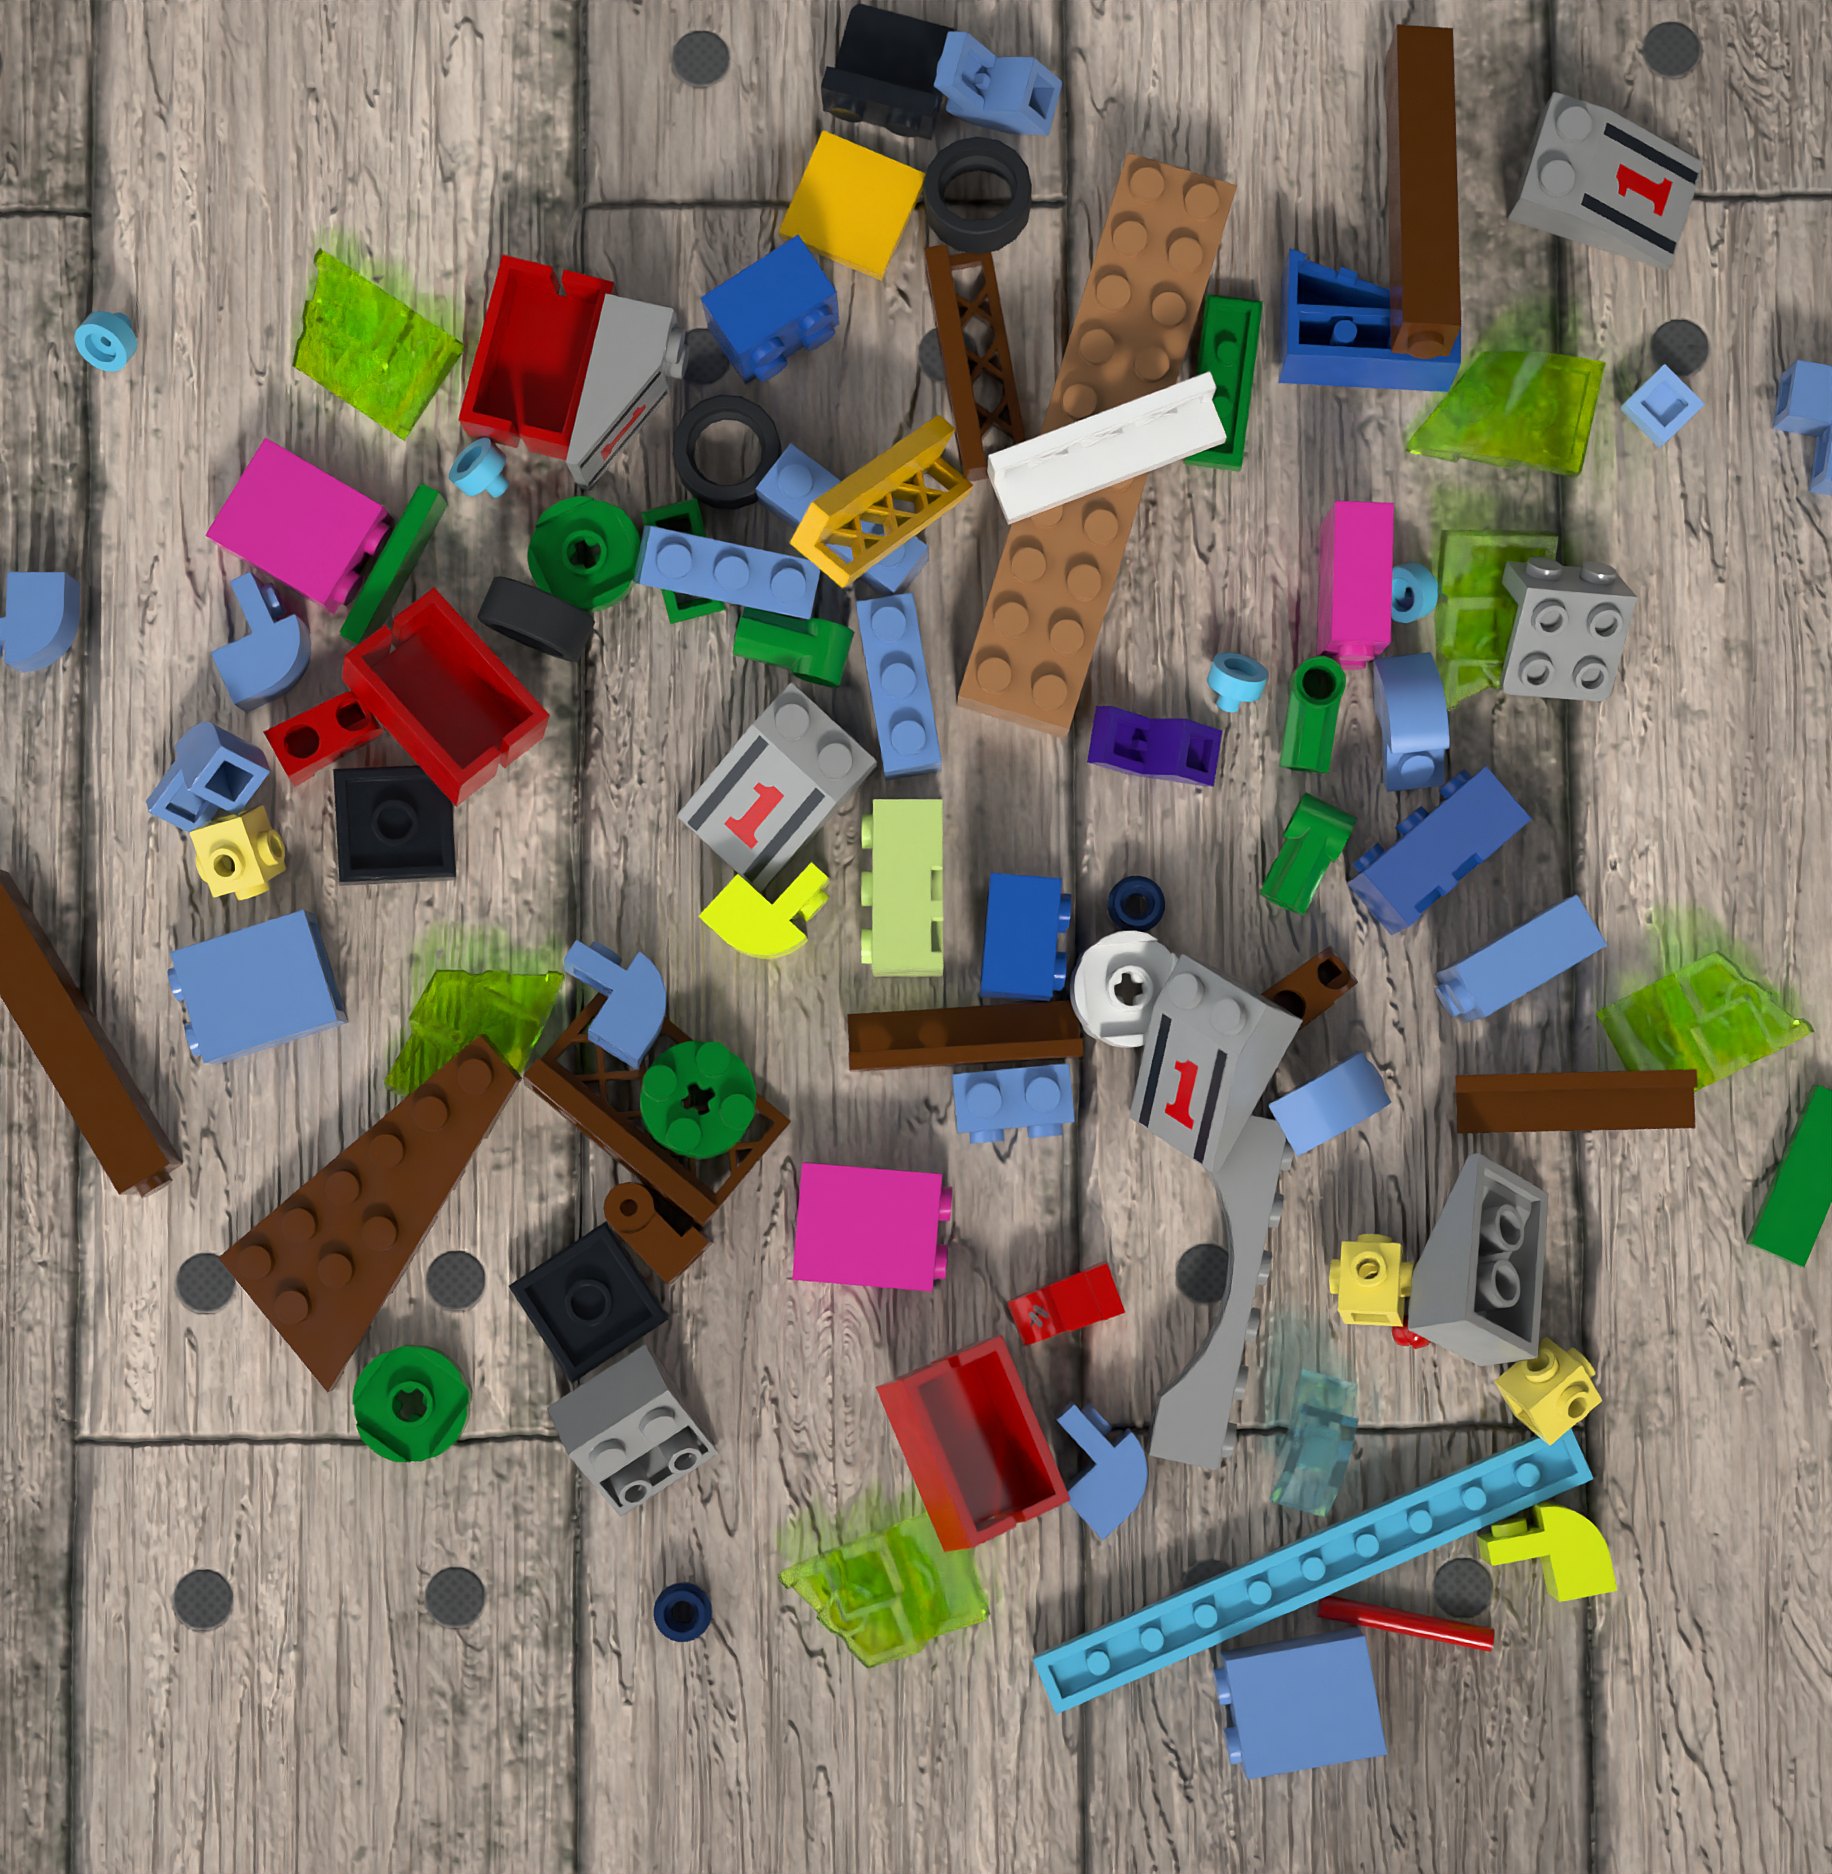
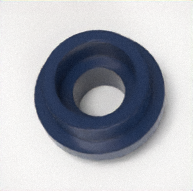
[1107,876,1165,932]
[653,1582,712,1642]

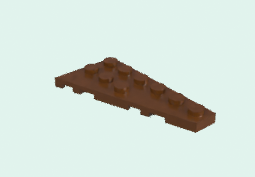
[218,1034,522,1393]

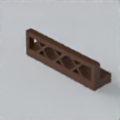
[924,244,1026,482]
[847,1000,1084,1072]
[1455,1069,1698,1133]

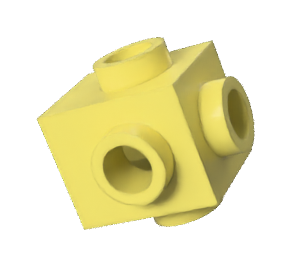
[189,805,286,900]
[1329,1234,1416,1326]
[1494,1336,1602,1446]

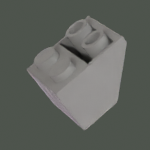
[547,1344,719,1517]

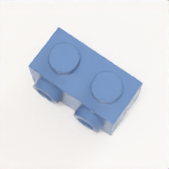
[951,1063,1075,1144]

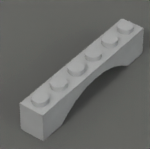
[1145,1115,1294,1470]

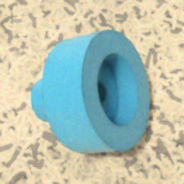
[74,311,137,372]
[449,437,509,498]
[1391,562,1438,623]
[1207,652,1268,712]

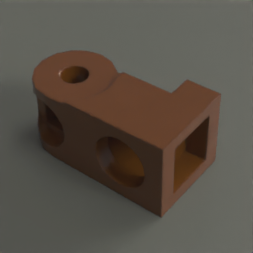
[1261,945,1358,1033]
[603,1182,714,1284]

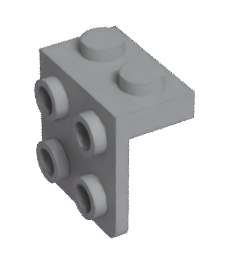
[1500,557,1637,701]

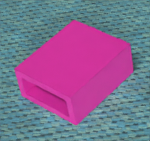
[205,437,393,615]
[1316,501,1394,670]
[792,1162,953,1292]

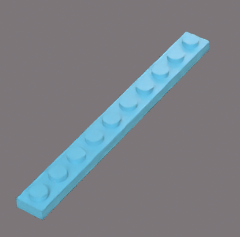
[1032,1428,1594,1715]

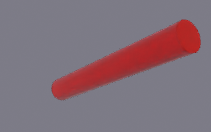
[1317,1595,1495,1652]

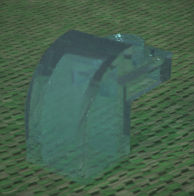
[1269,1369,1358,1517]

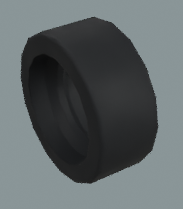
[923,137,1032,254]
[672,395,782,510]
[477,576,595,662]

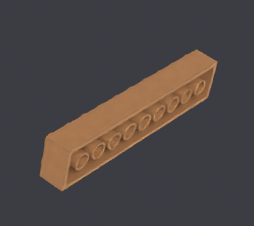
[957,152,1237,739]

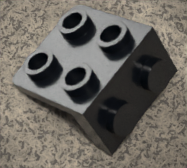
[821,4,957,140]

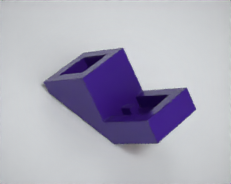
[1087,706,1222,787]

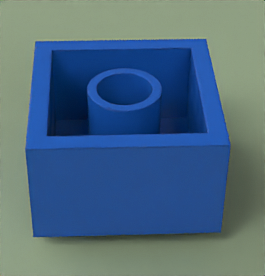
[701,235,840,385]
[979,873,1072,1002]

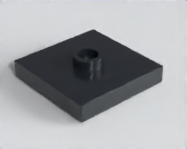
[333,765,456,886]
[508,1221,671,1384]

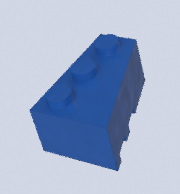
[1278,248,1461,392]
[1346,766,1532,935]

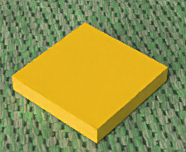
[778,130,926,281]

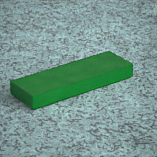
[1184,294,1263,472]
[339,483,448,647]
[1746,1085,1832,1267]

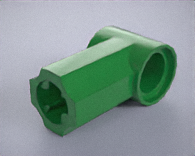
[732,606,855,688]
[1278,656,1346,774]
[1259,792,1357,916]

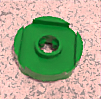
[527,496,641,613]
[639,1041,757,1159]
[352,1345,472,1463]

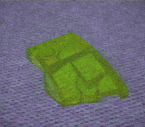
[292,248,467,441]
[1405,351,1606,478]
[1435,530,1558,711]
[1596,950,1815,1092]
[384,970,565,1139]
[777,1512,991,1669]

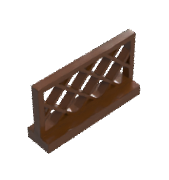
[523,992,791,1230]

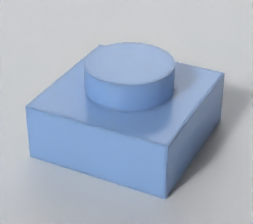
[1619,364,1705,449]

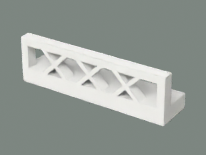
[987,372,1227,525]

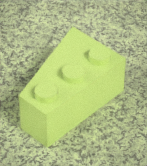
[861,799,943,977]

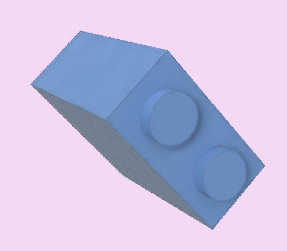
[1435,894,1607,1023]
[167,909,348,1065]
[1213,1627,1387,1780]

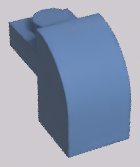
[934,32,1063,135]
[1772,360,1832,496]
[0,572,81,673]
[211,572,311,713]
[1373,652,1449,792]
[146,721,270,832]
[564,940,666,1070]
[1268,1051,1391,1157]
[1055,1400,1148,1540]

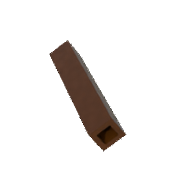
[1386,24,1461,359]
[0,869,183,1198]

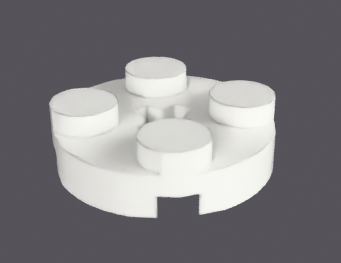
[1070,931,1179,1048]

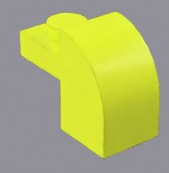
[699,862,830,959]
[1476,1501,1618,1602]

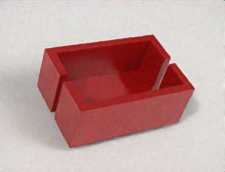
[458,254,619,460]
[342,587,550,807]
[876,1335,1071,1552]

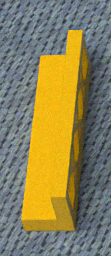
[790,414,974,588]

